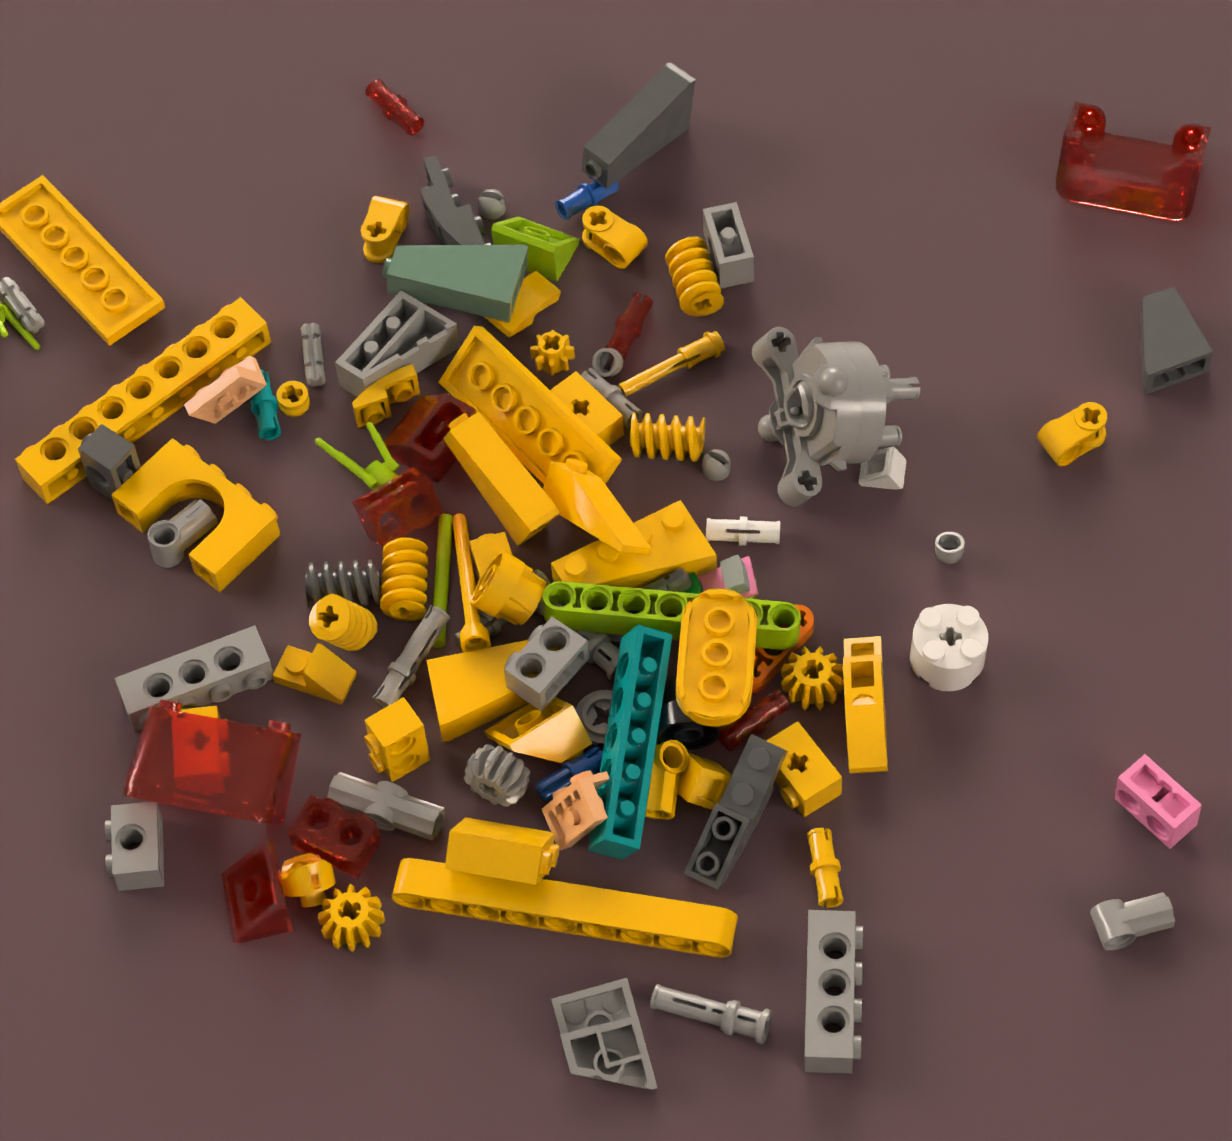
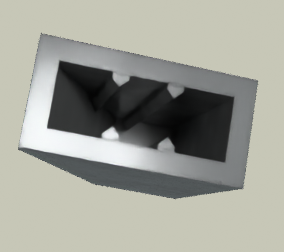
[1139,286,1213,395]

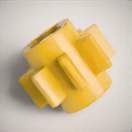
[530,330,575,376]

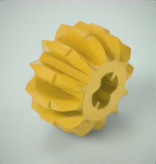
[781,646,844,711]
[318,883,385,953]

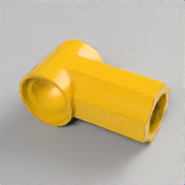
[645,740,689,820]

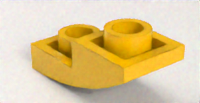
[484,271,561,338]
[352,364,420,428]

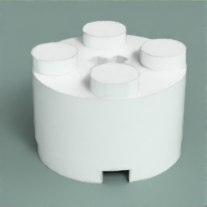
[910,604,988,691]

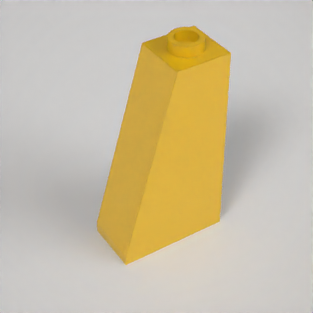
[444,412,561,546]
[426,640,568,742]

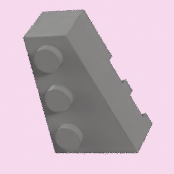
[335,290,460,397]

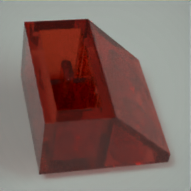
[383,393,476,484]

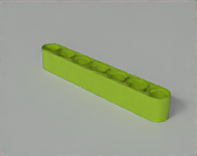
[543,581,801,650]

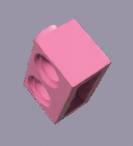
[1114,754,1202,849]

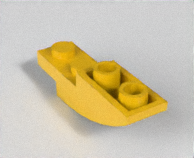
[843,636,888,774]

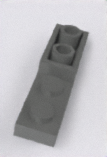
[420,155,491,245]
[684,734,788,890]

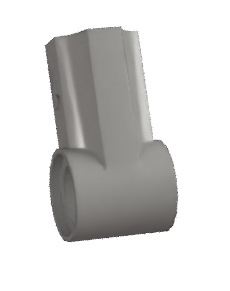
[147,499,218,568]
[1090,892,1175,951]

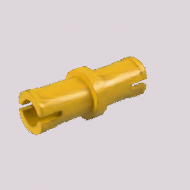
[807,828,844,908]

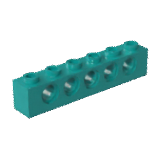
[587,625,673,860]

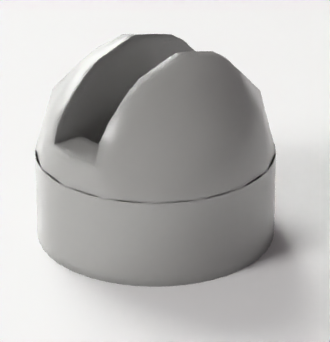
[478,189,506,219]
[592,348,624,376]
[702,449,731,481]
[935,532,965,565]

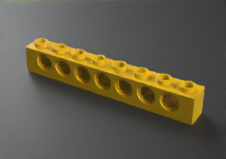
[15,297,271,505]

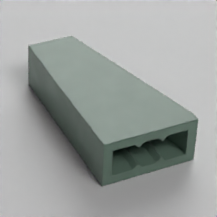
[382,245,528,323]

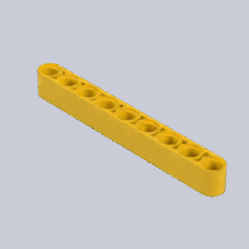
[391,858,738,958]

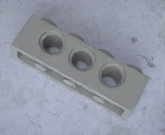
[114,625,273,732]
[804,910,863,1074]

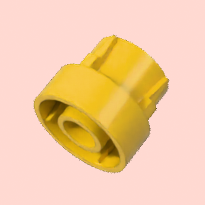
[470,550,547,626]

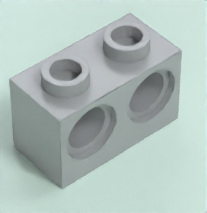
[504,617,589,711]

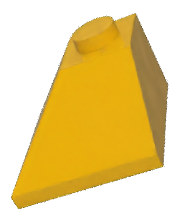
[484,697,593,763]

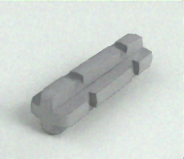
[0,277,45,334]
[301,322,326,387]

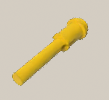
[619,331,725,397]

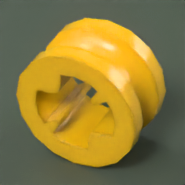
[276,381,310,417]

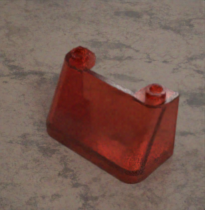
[1055,101,1211,221]
[123,699,301,824]

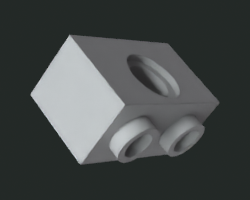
[703,202,754,288]
[105,801,164,891]

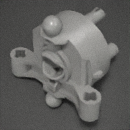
[752,327,920,507]

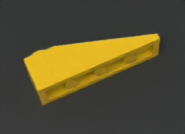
[543,459,652,555]

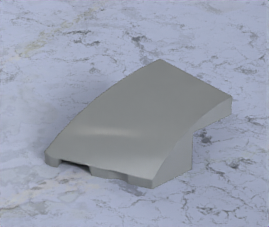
[551,978,658,1090]

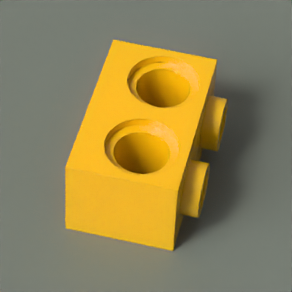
[364,697,430,782]

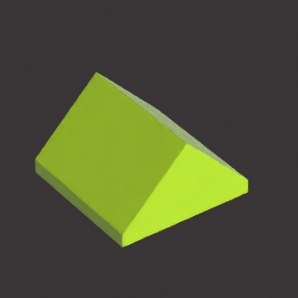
[491,216,580,282]

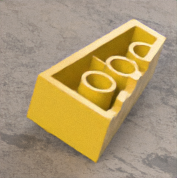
[551,500,717,605]

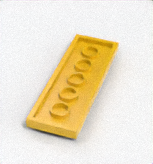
[0,175,166,346]
[439,326,622,485]

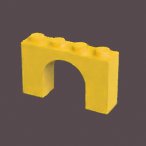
[111,438,280,593]

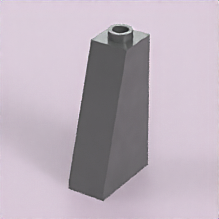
[582,62,695,189]

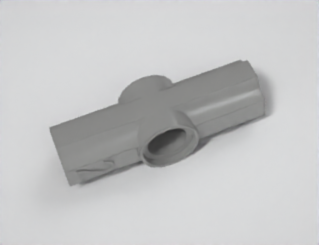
[326,772,445,841]

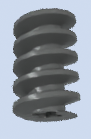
[305,559,382,609]

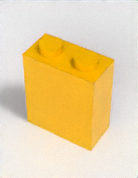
[445,817,559,885]

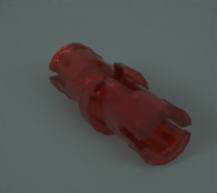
[365,79,425,136]
[605,292,653,360]
[719,689,790,751]

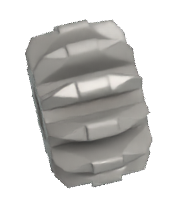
[464,744,531,807]

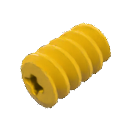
[665,236,724,317]
[630,412,706,462]
[380,537,428,621]
[309,594,378,651]

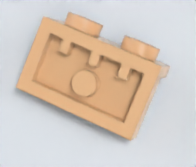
[184,356,267,424]
[542,770,610,850]

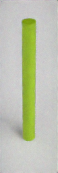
[433,514,453,648]

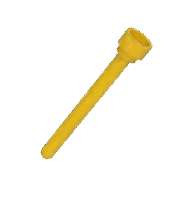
[452,513,491,652]

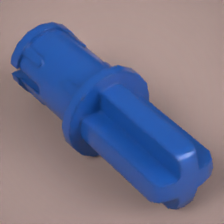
[555,180,619,220]
[535,746,603,801]

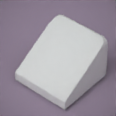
[859,446,906,490]

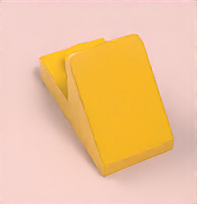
[272,643,357,705]

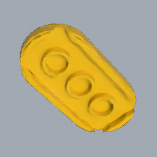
[676,588,757,726]

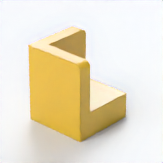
[678,753,732,810]

